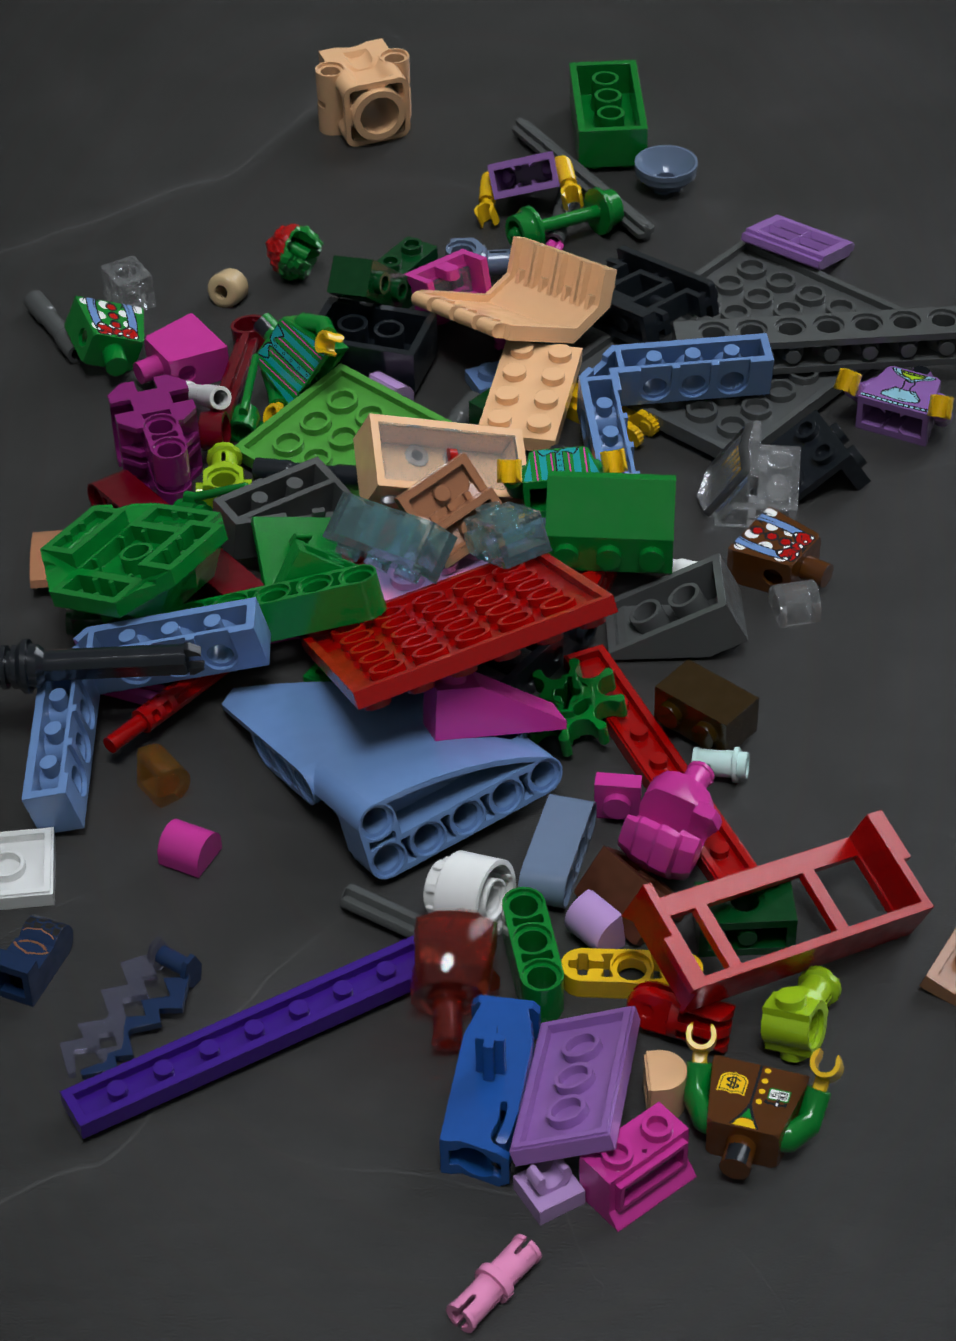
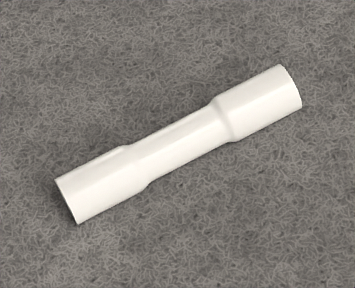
[186,380,232,410]

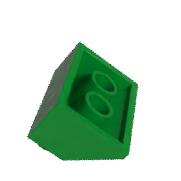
[545,471,676,574]

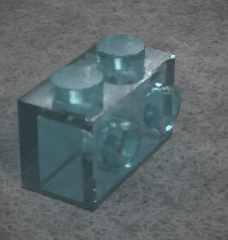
[464,501,552,569]

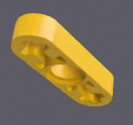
[561,948,703,999]

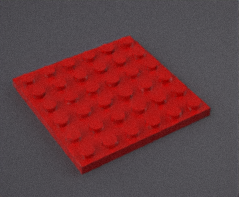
[299,546,618,711]

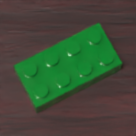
[569,60,648,170]

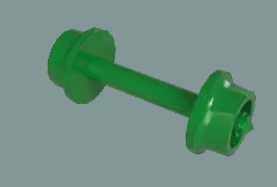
[505,187,624,246]

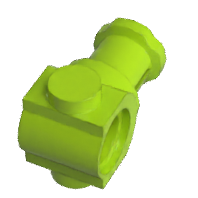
[195,442,253,509]
[761,966,842,1062]

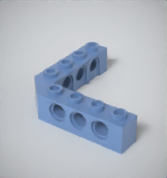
[577,333,774,474]
[21,597,271,833]

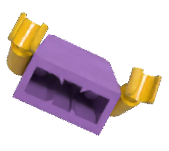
[474,151,584,228]

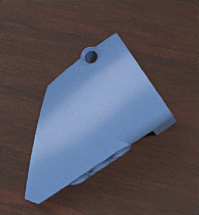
[222,682,563,880]

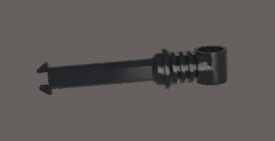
[0,639,205,694]

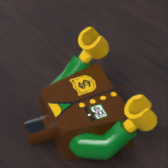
[684,1022,844,1180]

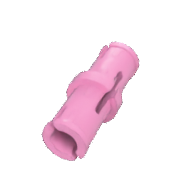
[446,1234,542,1333]

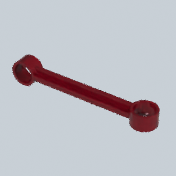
[198,315,265,451]

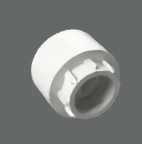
[423,850,516,941]

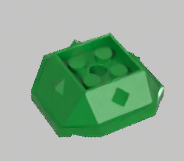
[40,503,228,624]

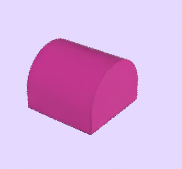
[157,819,222,878]

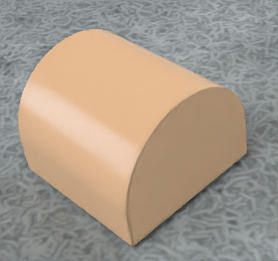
[643,1050,687,1118]

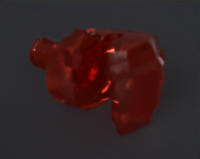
[410,908,500,1051]

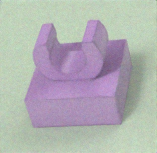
[513,1159,585,1226]

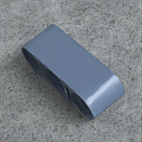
[518,794,597,909]

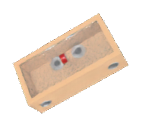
[353,413,527,514]

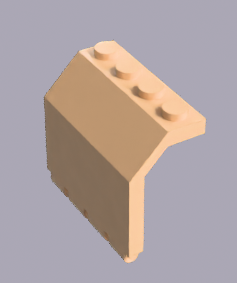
[411,236,617,344]

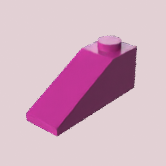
[423,672,567,741]

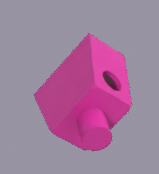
[133,313,229,385]

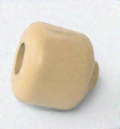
[207,268,249,308]

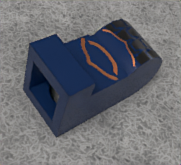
[0,914,73,1007]

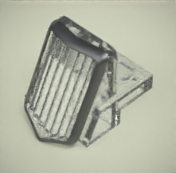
[697,421,801,528]

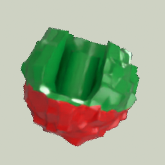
[265,223,324,281]

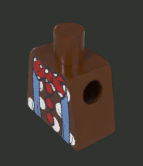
[727,507,834,598]

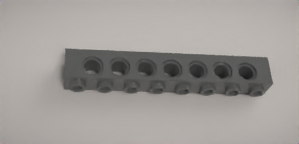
[672,306,956,375]

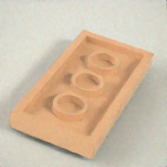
[479,340,583,451]

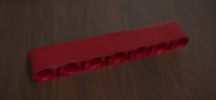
[87,469,264,600]

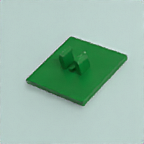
[251,517,339,585]

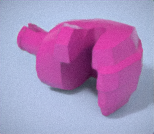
[617,761,722,880]

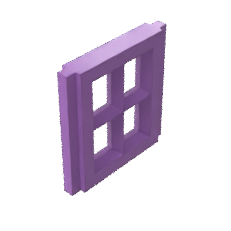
[741,215,855,270]

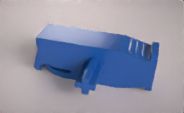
[439,995,541,1187]

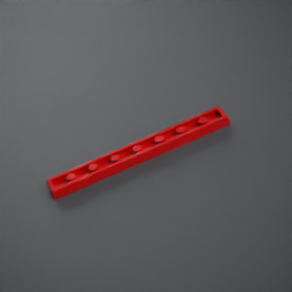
[564,644,758,881]

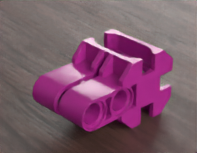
[107,374,203,505]

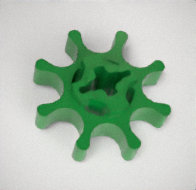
[527,658,628,757]

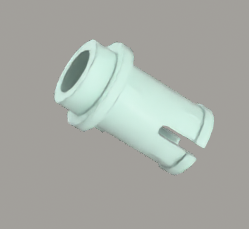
[691,747,750,783]

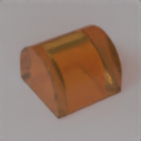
[137,743,191,808]

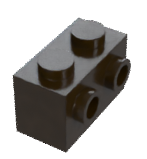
[654,659,759,750]

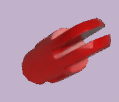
[626,981,736,1053]

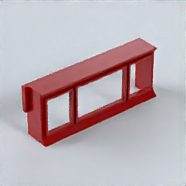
[621,810,934,1014]

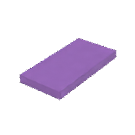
[509,1006,641,1167]

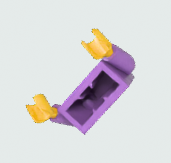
[833,365,954,447]

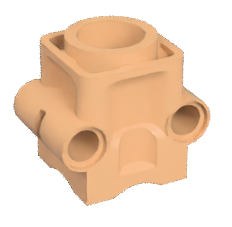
[315,38,412,147]

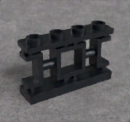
[592,245,719,344]

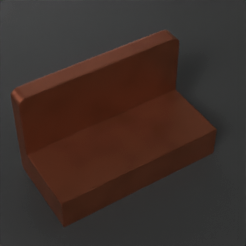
[574,846,685,946]

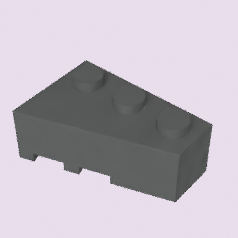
[213,456,364,560]

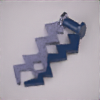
[60,936,202,1080]

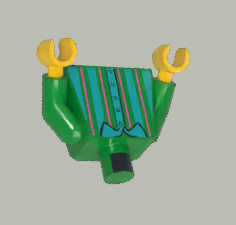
[253,312,349,422]
[497,444,628,519]

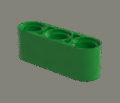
[502,887,564,1023]

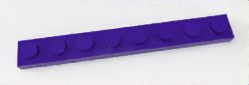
[60,934,442,1139]

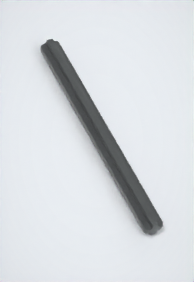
[512,118,655,241]

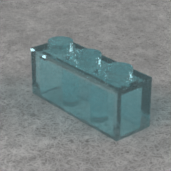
[322,491,458,584]

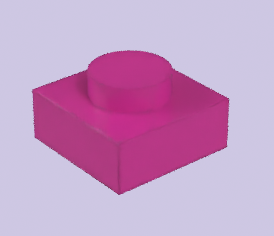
[594,772,642,820]

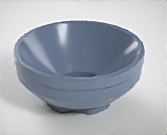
[634,145,698,195]

